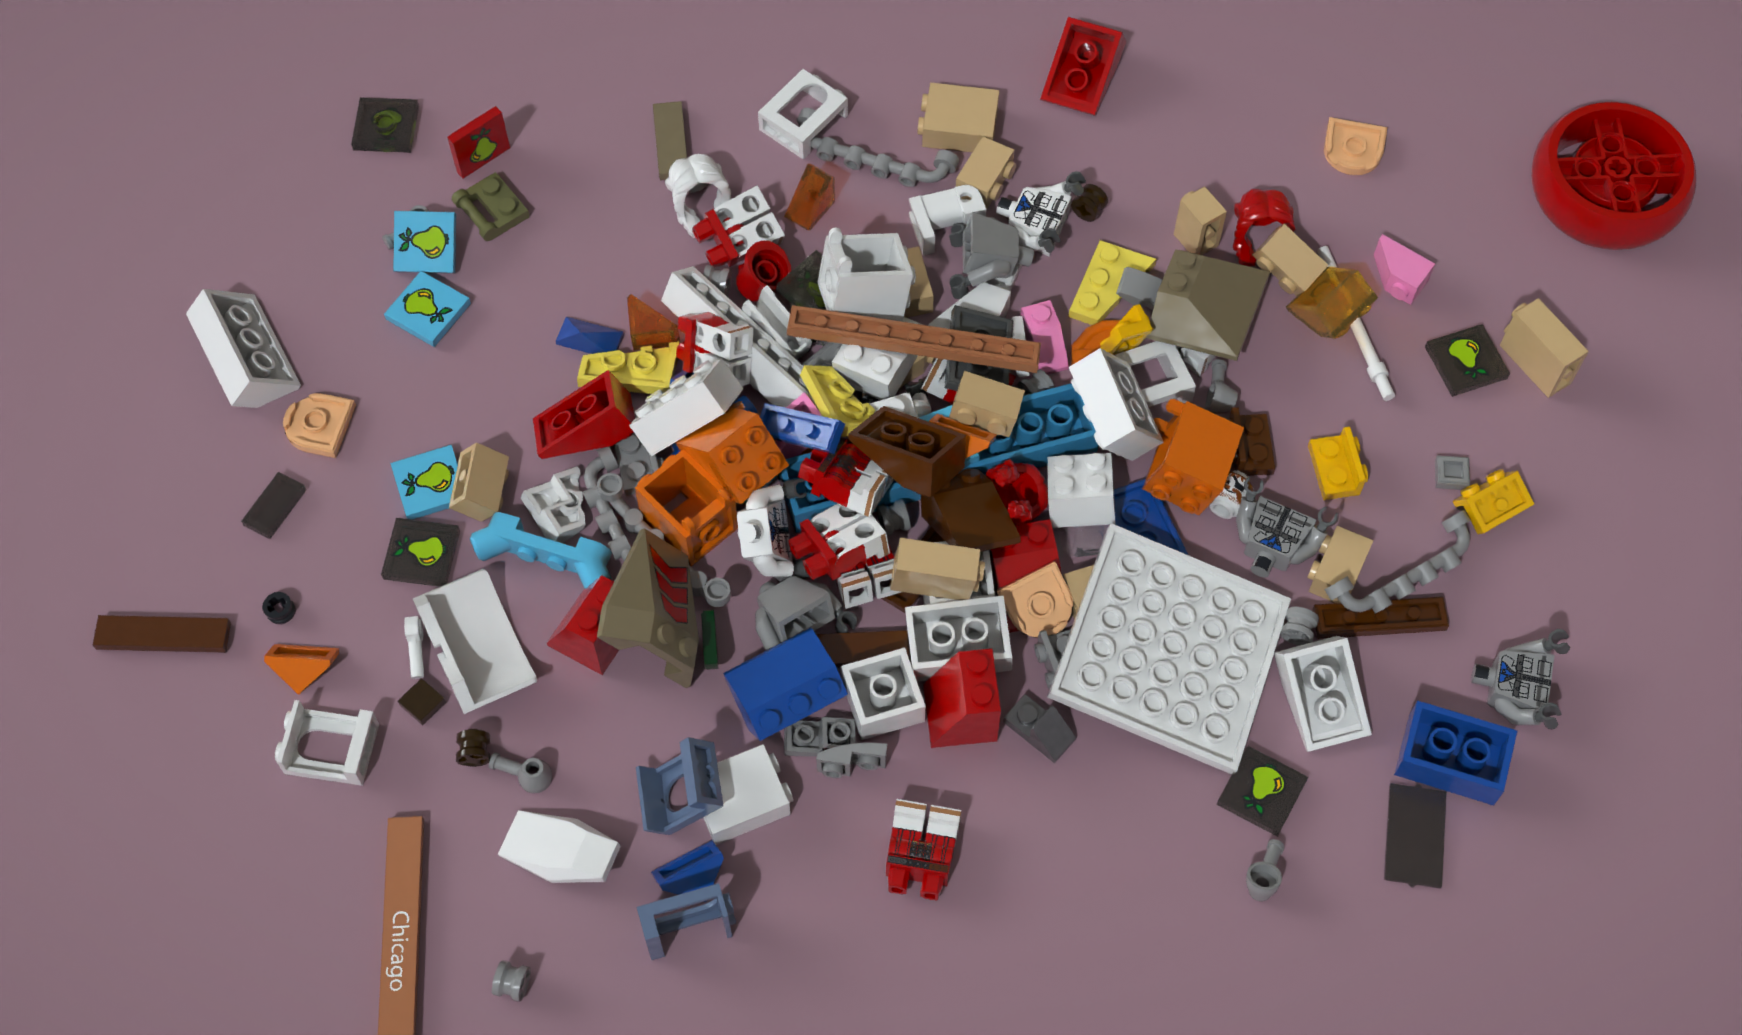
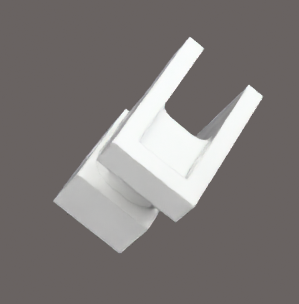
[909,185,986,256]
[741,285,812,360]

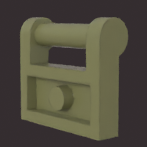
[451,172,530,241]

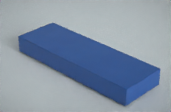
[760,403,845,454]

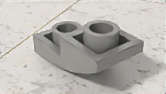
[1116,267,1162,310]
[784,717,855,756]
[816,743,887,778]

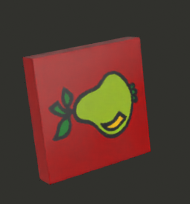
[447,106,510,178]

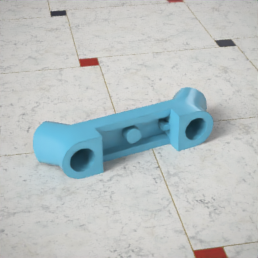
[470,512,612,589]

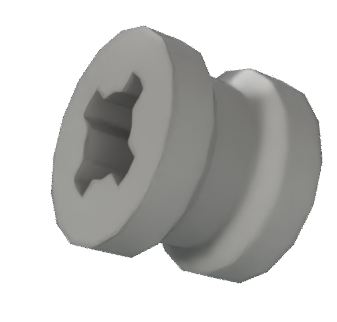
[703,265,732,297]
[1017,369,1055,396]
[877,499,911,536]
[1280,606,1319,645]
[492,960,531,1002]

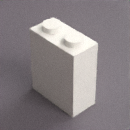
[703,744,794,845]

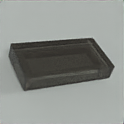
[241,472,307,539]

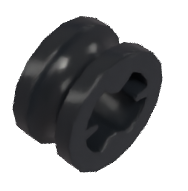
[262,592,296,624]

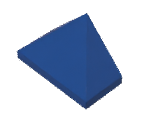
[555,317,624,354]
[651,840,724,902]

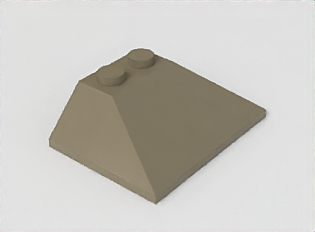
[1147,249,1270,361]

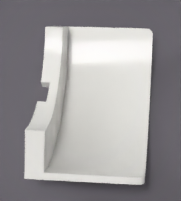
[413,569,538,714]

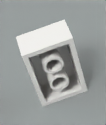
[1069,348,1164,461]
[629,358,743,456]
[905,595,1012,682]

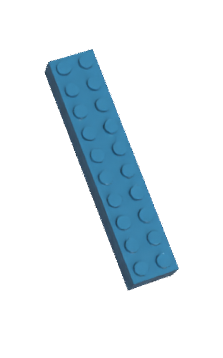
[778,383,1099,533]

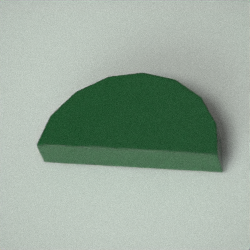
[701,610,719,670]

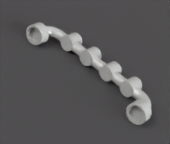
[797,108,959,187]
[582,447,631,561]
[597,473,731,607]
[1324,510,1471,614]

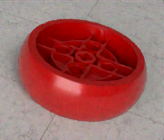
[1531,102,1696,250]

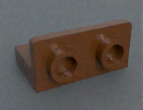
[1226,407,1275,476]

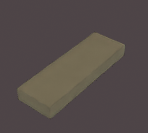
[653,101,687,181]

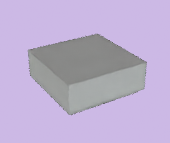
[1435,455,1470,490]

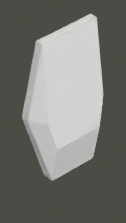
[498,810,621,883]

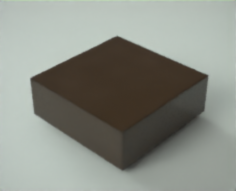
[398,678,446,726]

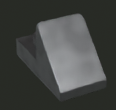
[1003,695,1076,763]

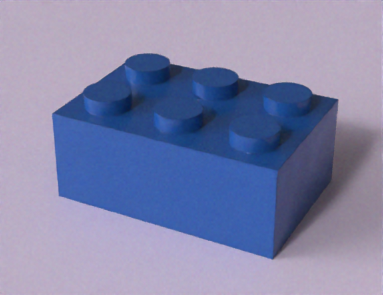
[1394,700,1517,806]

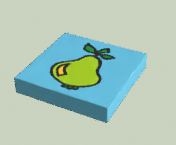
[393,211,456,273]
[384,271,471,347]
[390,445,458,521]

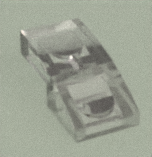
[1053,525,1109,557]

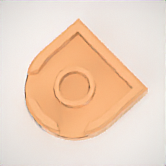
[1324,117,1388,175]
[283,393,356,458]
[996,561,1073,638]

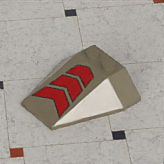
[597,528,699,688]

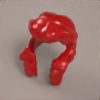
[1233,189,1296,267]
[986,459,1048,525]

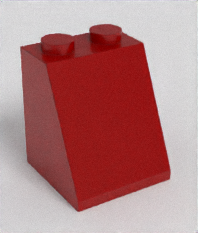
[547,575,619,675]
[923,648,1001,748]

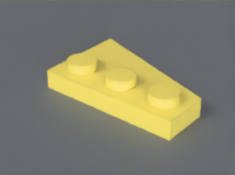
[1068,240,1156,325]
[577,341,679,394]
[800,365,875,437]

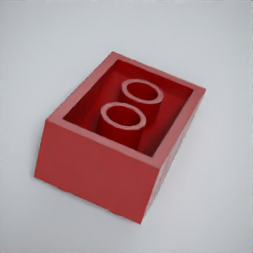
[1040,17,1126,116]
[533,370,635,459]
[989,519,1070,633]

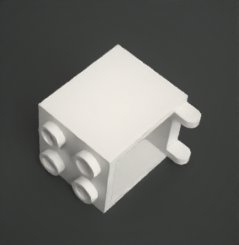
[817,227,916,321]

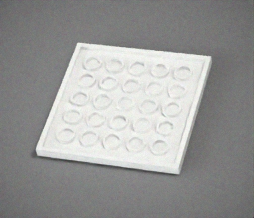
[1047,523,1291,775]

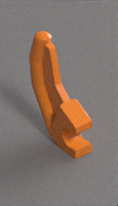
[1071,320,1120,366]

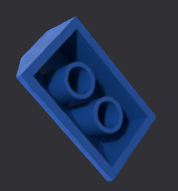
[723,628,848,741]

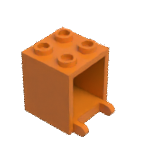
[1142,399,1244,515]
[675,401,789,504]
[635,449,738,567]

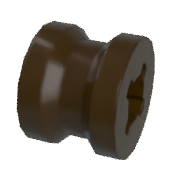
[1071,184,1109,222]
[456,729,490,767]

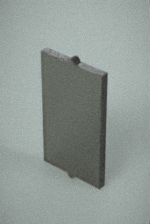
[1384,783,1447,889]

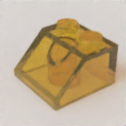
[1286,267,1378,339]

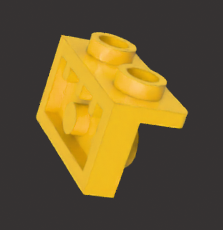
[1100,304,1153,355]
[1308,426,1368,500]
[1452,469,1534,534]

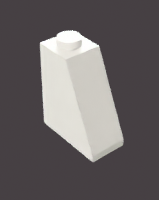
[928,282,1011,329]

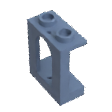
[636,737,723,835]
[637,883,736,960]

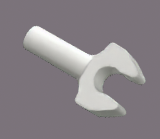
[404,616,424,679]

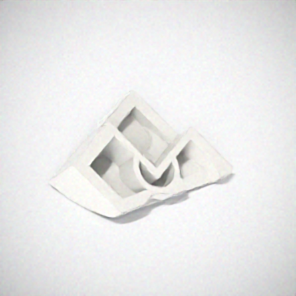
[520,466,586,543]

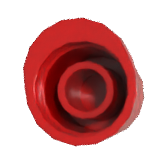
[736,240,792,302]

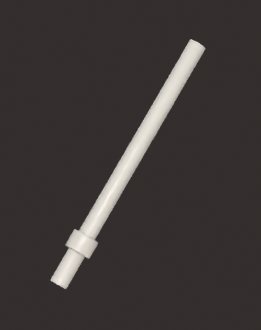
[1317,246,1395,401]

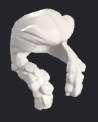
[665,154,731,238]

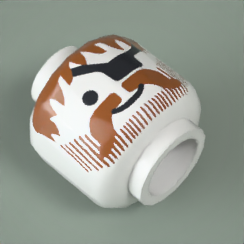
[1210,471,1254,519]

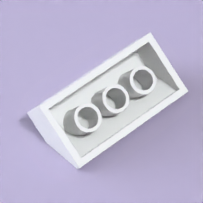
[186,289,301,408]

